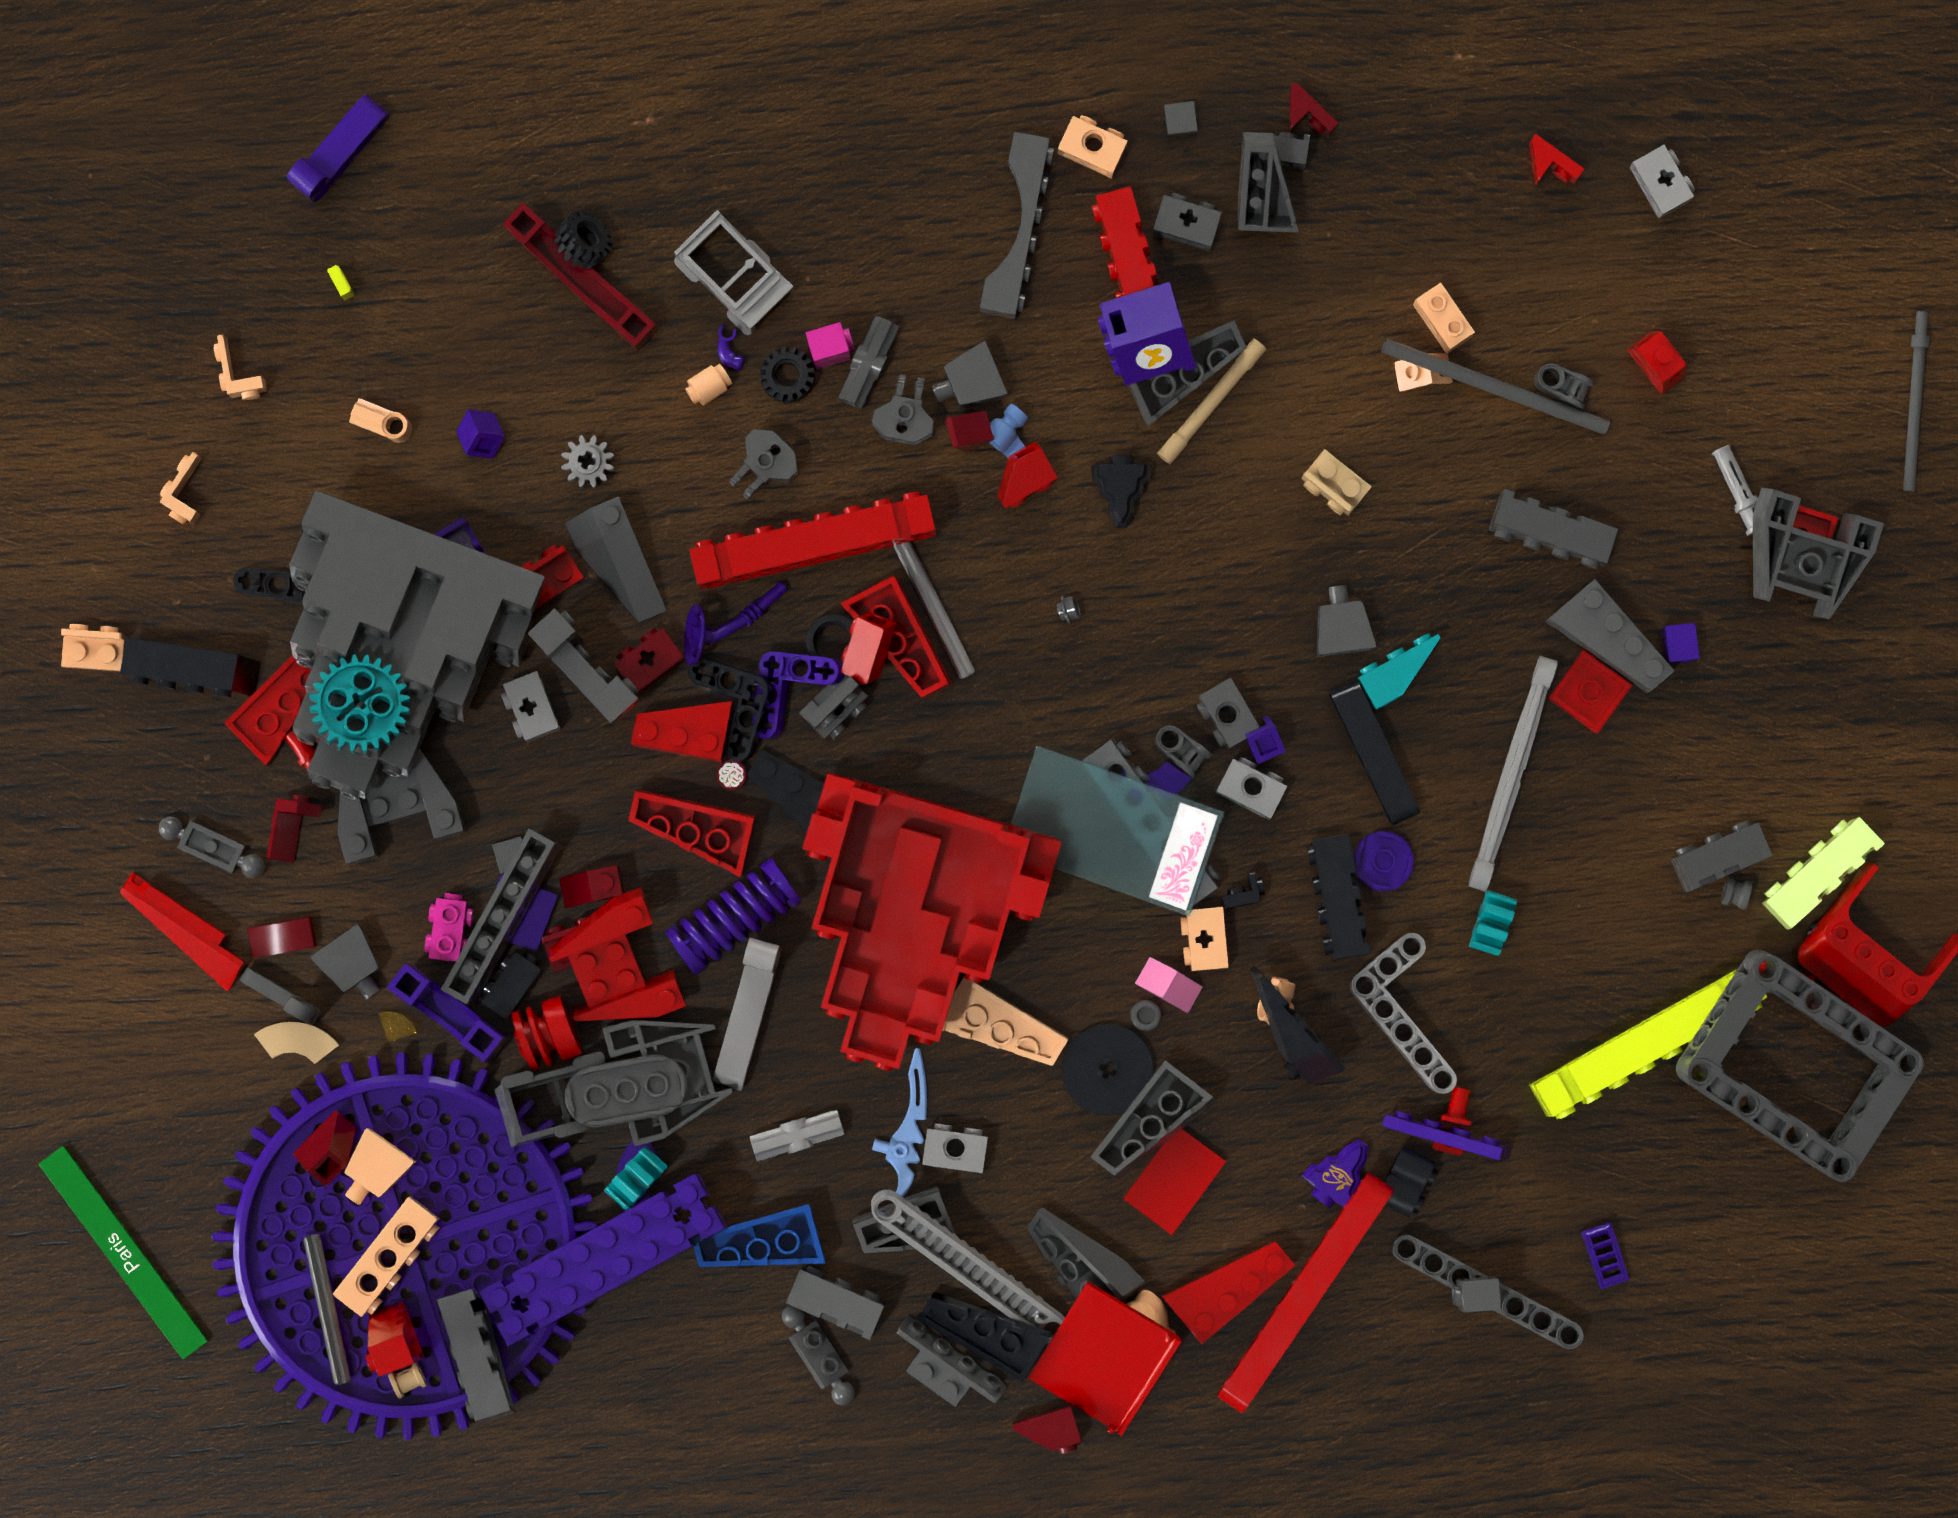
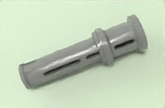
[1712,445,1758,536]

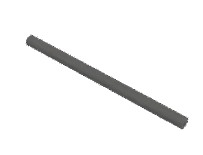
[1381,338,1610,435]

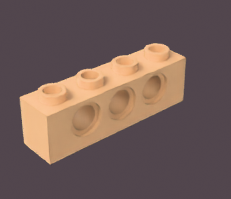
[332,1196,440,1317]

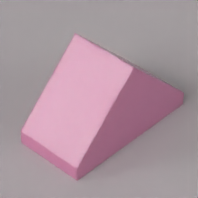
[1135,957,1203,1013]

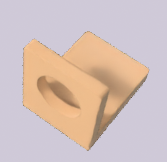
[1394,353,1453,391]

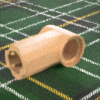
[349,398,412,443]

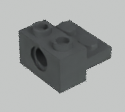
[799,674,868,741]

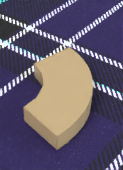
[254,1022,340,1064]

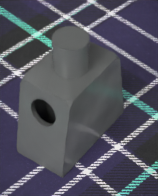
[932,341,1008,409]
[1317,585,1376,658]
[310,924,382,1001]

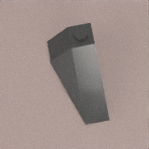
[565,496,667,623]
[1027,1207,1145,1304]

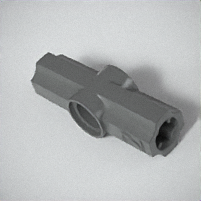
[838,316,899,410]

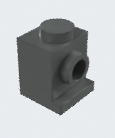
[1274,132,1310,170]

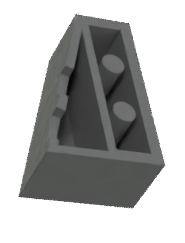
[1670,820,1773,893]
[852,1186,956,1253]

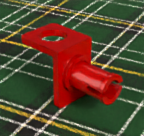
[1432,1087,1472,1155]

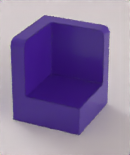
[457,409,505,459]
[1661,623,1700,664]
[1245,716,1286,764]

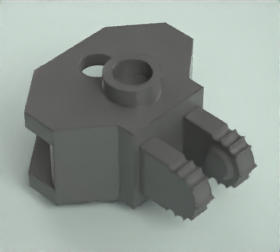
[872,374,934,446]
[729,429,798,500]

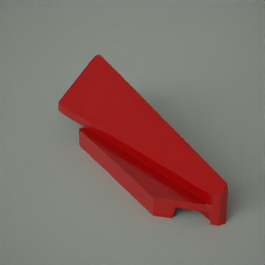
[120,872,248,991]

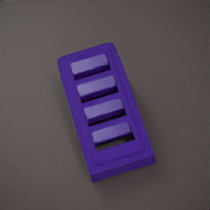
[1580,1222,1629,1290]

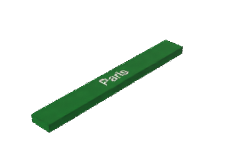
[38,1146,209,1360]

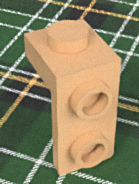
[214,334,267,400]
[160,452,202,525]

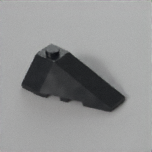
[1250,966,1345,1084]

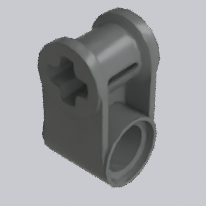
[1534,363,1595,411]
[1155,725,1213,779]

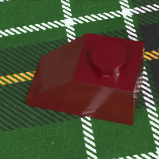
[559,865,624,909]
[1012,1405,1082,1454]

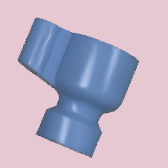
[989,403,1029,458]

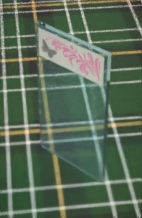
[1011,746,1224,916]

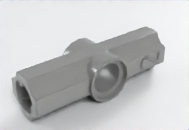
[749,1110,845,1161]

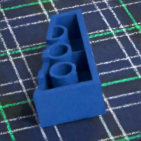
[693,1204,826,1267]

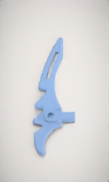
[872,1048,927,1197]

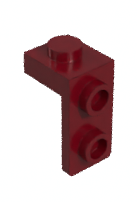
[267,795,322,863]

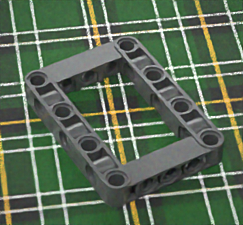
[1676,949,1924,1182]

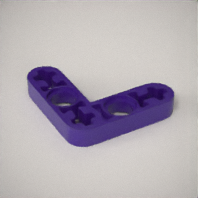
[752,651,844,739]

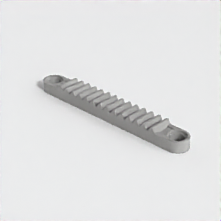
[871,1190,1065,1344]

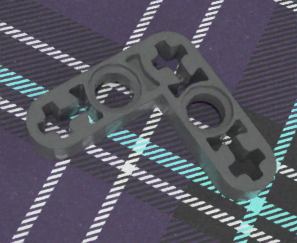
[239,967,322,1024]

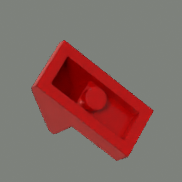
[1529,134,1584,185]

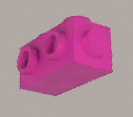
[425,893,474,962]

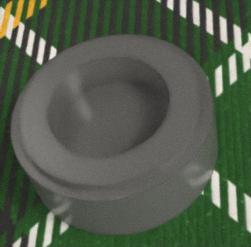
[1130,1000,1161,1031]

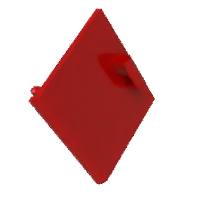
[1028,1281,1181,1436]

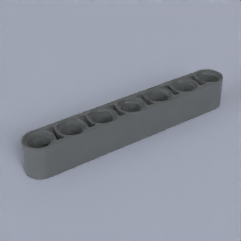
[1391,1234,1584,1349]

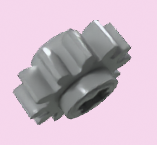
[561,435,614,489]

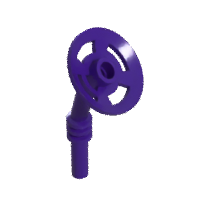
[684,582,787,665]

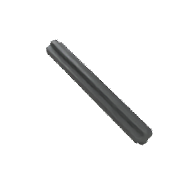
[303,1234,351,1385]

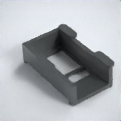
[495,1052,606,1148]

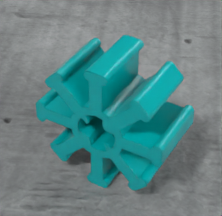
[1469,890,1517,956]
[604,1146,668,1211]

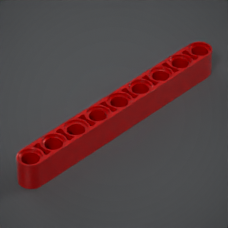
[1217,1172,1394,1414]

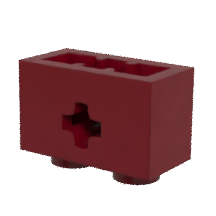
[614,628,686,696]

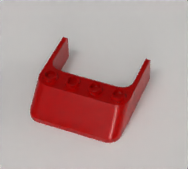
[1797,862,1958,1027]

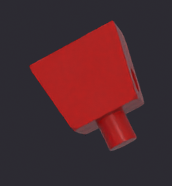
[1627,331,1687,395]

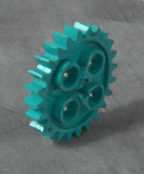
[309,654,410,755]

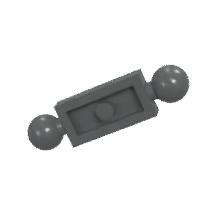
[158,816,265,878]
[782,1305,856,1406]

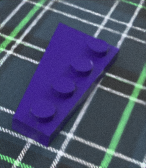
[1382,1110,1512,1160]

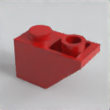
[997,441,1058,508]

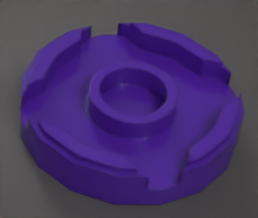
[1353,831,1414,892]

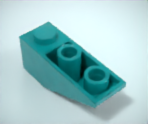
[1357,633,1440,711]

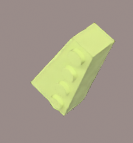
[1762,817,1885,929]

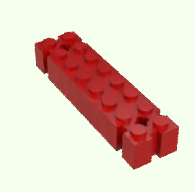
[689,491,937,591]

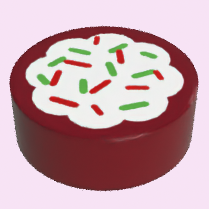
[716,760,747,791]

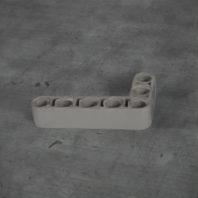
[1349,933,1457,1094]
[712,937,782,1091]

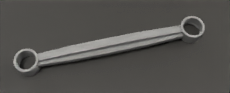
[1468,655,1558,892]

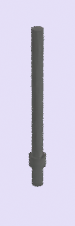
[1903,311,1930,492]

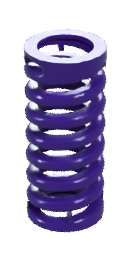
[665,857,802,975]

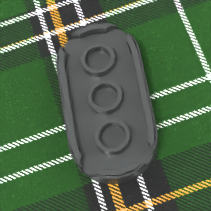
[565,1055,687,1128]

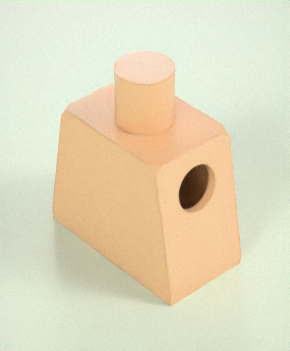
[344,1128,417,1205]

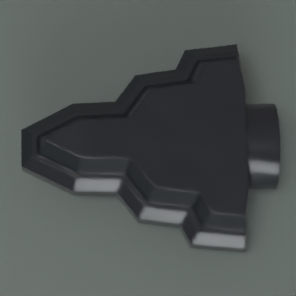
[1091,455,1151,529]

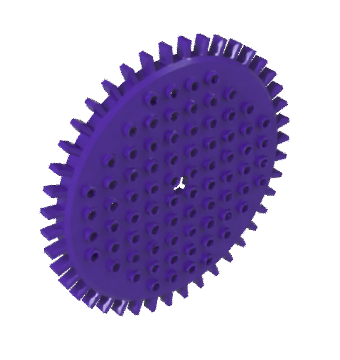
[212,1052,598,1440]

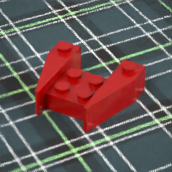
[549,887,686,1021]

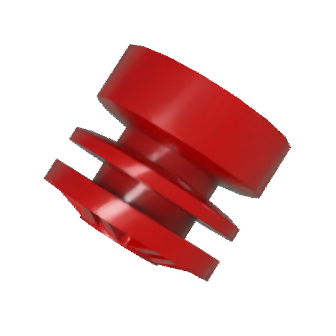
[511,995,583,1072]

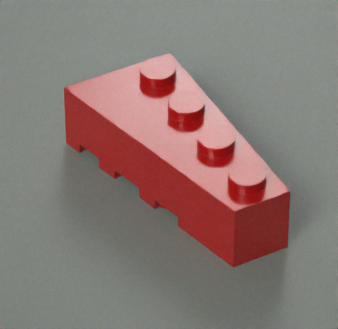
[1091,186,1158,299]
[628,789,756,878]

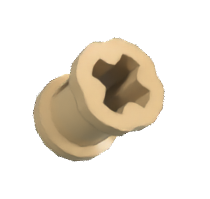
[388,1362,428,1399]

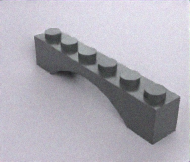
[980,132,1054,319]

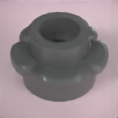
[1057,595,1081,624]

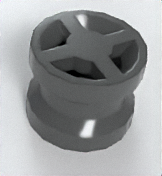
[1721,875,1752,910]

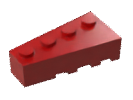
[840,576,953,699]
[1162,1241,1295,1344]
[365,1300,425,1377]

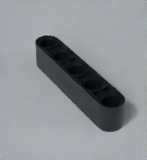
[1329,679,1420,826]

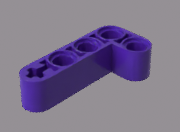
[287,95,390,203]

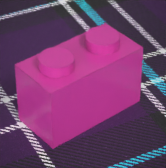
[805,322,854,370]

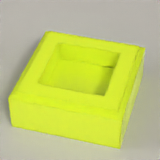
[327,265,354,301]

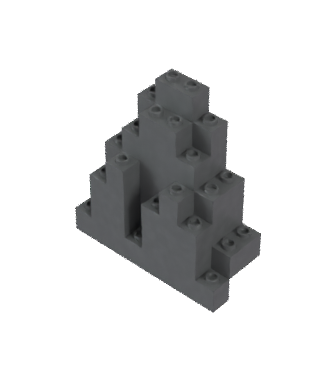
[289,490,545,800]

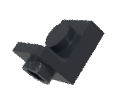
[1221,872,1265,910]

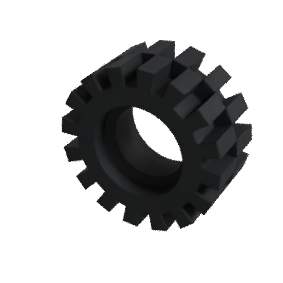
[554,210,613,270]
[760,347,815,404]

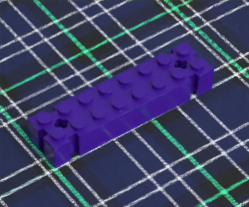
[479,1174,728,1346]

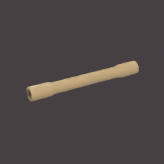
[1157,338,1267,465]

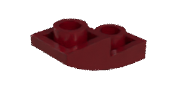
[247,916,317,958]

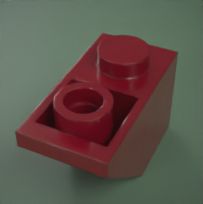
[293,1110,356,1187]

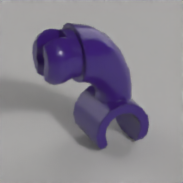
[717,324,744,371]

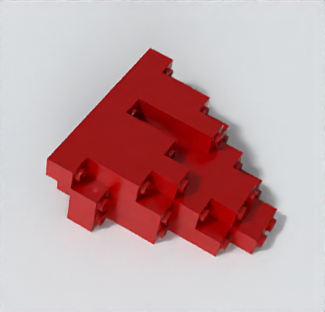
[802,772,1062,1072]

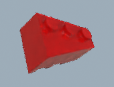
[631,701,734,763]

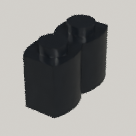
[1384,1146,1438,1217]

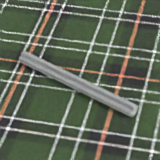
[892,540,975,679]

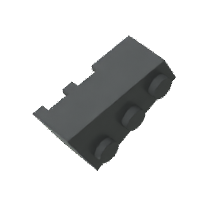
[1237,132,1299,233]
[786,1266,885,1340]

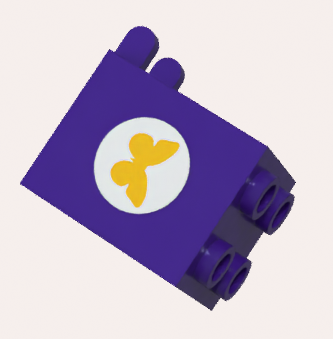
[1098,282,1196,386]

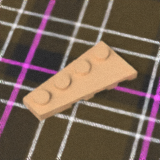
[943,976,1069,1066]

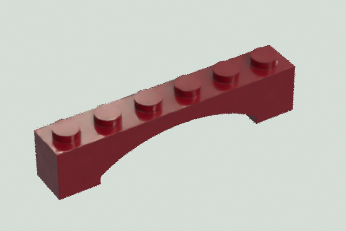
[502,203,658,352]

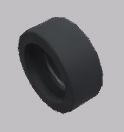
[805,613,853,672]

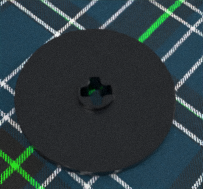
[1062,1024,1153,1116]

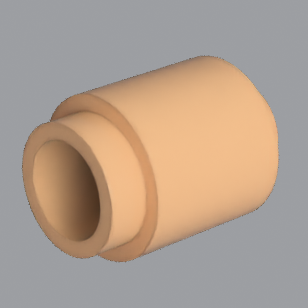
[685,364,732,406]

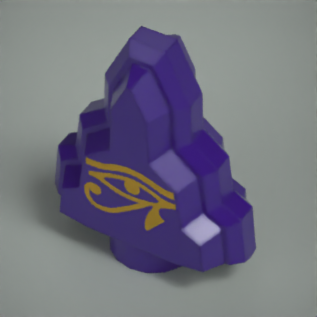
[1301,1139,1368,1209]

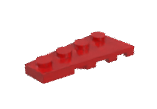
[224,655,311,767]

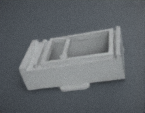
[674,210,795,335]

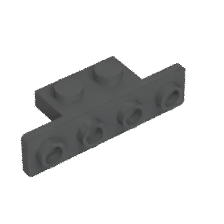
[896,1316,1007,1407]

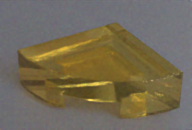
[379,1011,418,1042]

